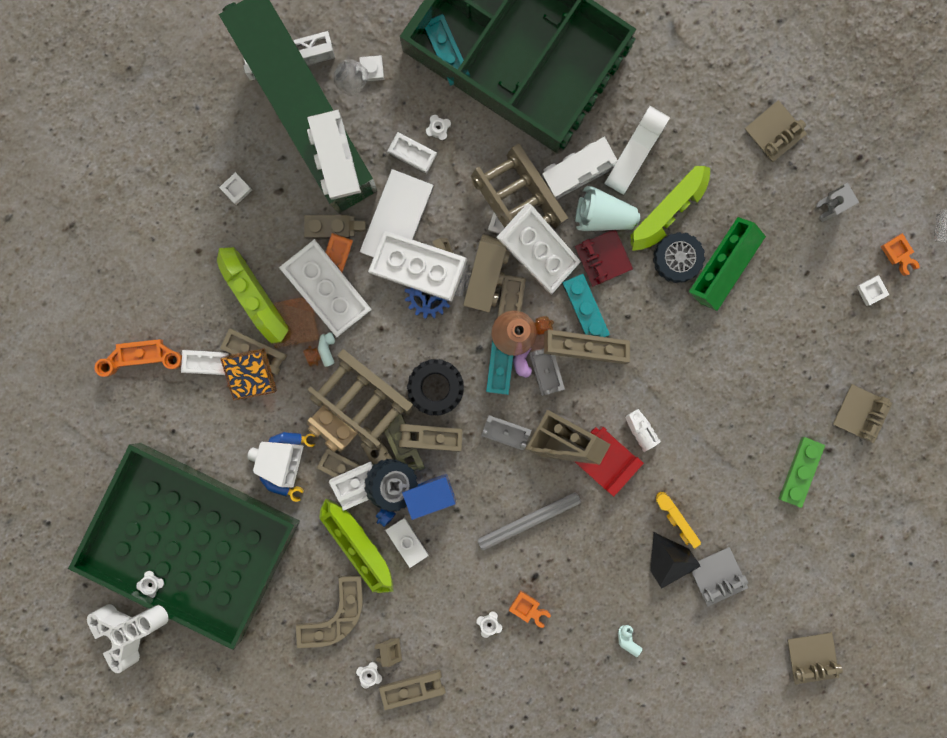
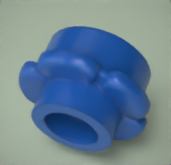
[376,509,396,527]

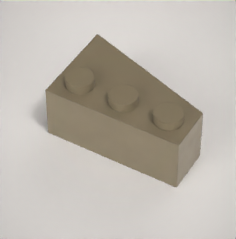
[463,233,510,312]
[526,410,611,465]

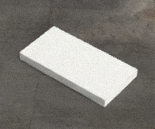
[360,169,434,258]
[497,203,581,295]
[368,230,468,302]
[279,239,372,337]

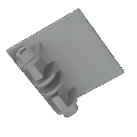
[692,547,748,607]

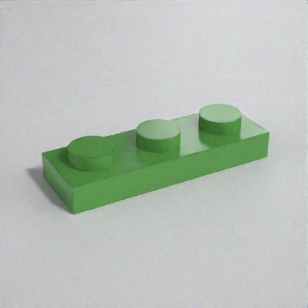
[779,437,825,508]

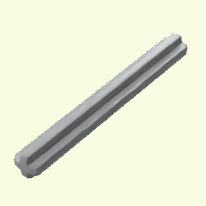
[478,492,581,550]

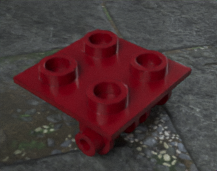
[574,230,633,287]

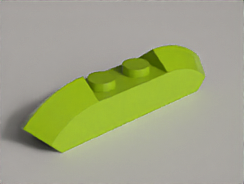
[630,166,710,251]
[217,247,289,343]
[319,499,393,593]

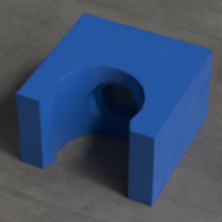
[402,474,456,520]

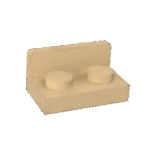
[307,406,358,453]

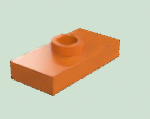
[326,233,353,273]

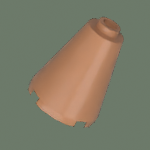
[491,311,536,356]

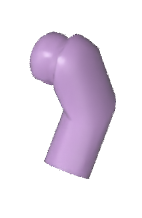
[513,348,532,378]

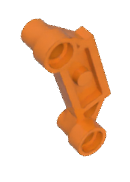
[94,339,182,377]

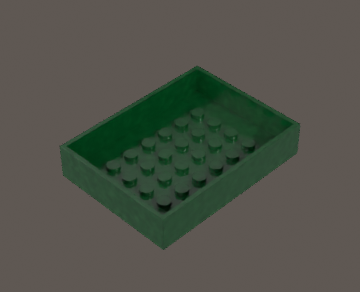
[68,443,300,650]

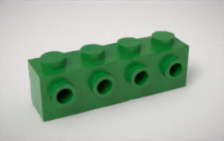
[689,217,766,311]

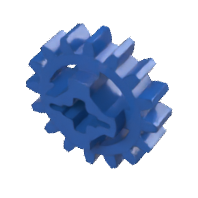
[404,288,450,319]

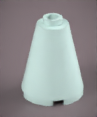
[575,186,640,231]

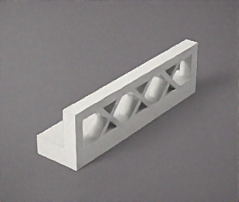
[243,31,335,81]

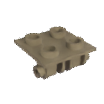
[744,100,807,162]
[833,384,892,443]
[787,632,843,685]

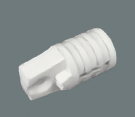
[625,409,661,452]

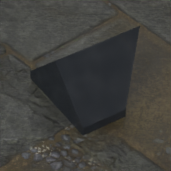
[650,532,701,589]

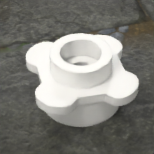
[426,115,451,140]
[136,571,164,598]
[477,611,502,638]
[356,662,382,689]

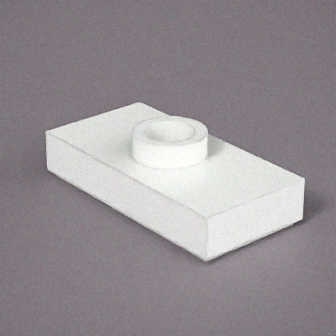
[387,132,437,174]
[181,350,229,375]
[385,517,429,568]

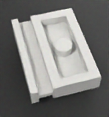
[329,461,373,511]

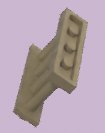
[471,143,568,229]
[308,349,413,450]

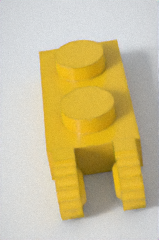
[655,491,701,549]

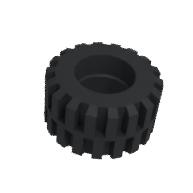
[407,359,464,416]

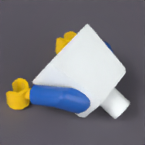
[248,432,316,502]

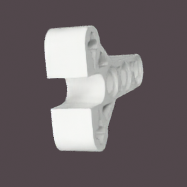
[604,106,670,195]
[87,604,168,673]

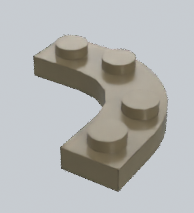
[296,575,363,648]

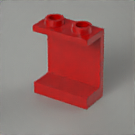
[574,426,644,497]

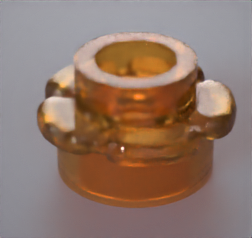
[534,316,554,334]
[303,346,321,367]

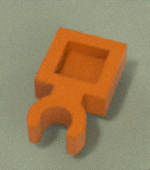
[880,233,920,276]
[509,590,551,628]

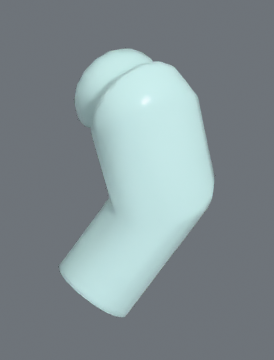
[318,332,335,367]
[618,625,642,657]

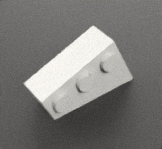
[307,110,361,200]
[541,136,618,200]

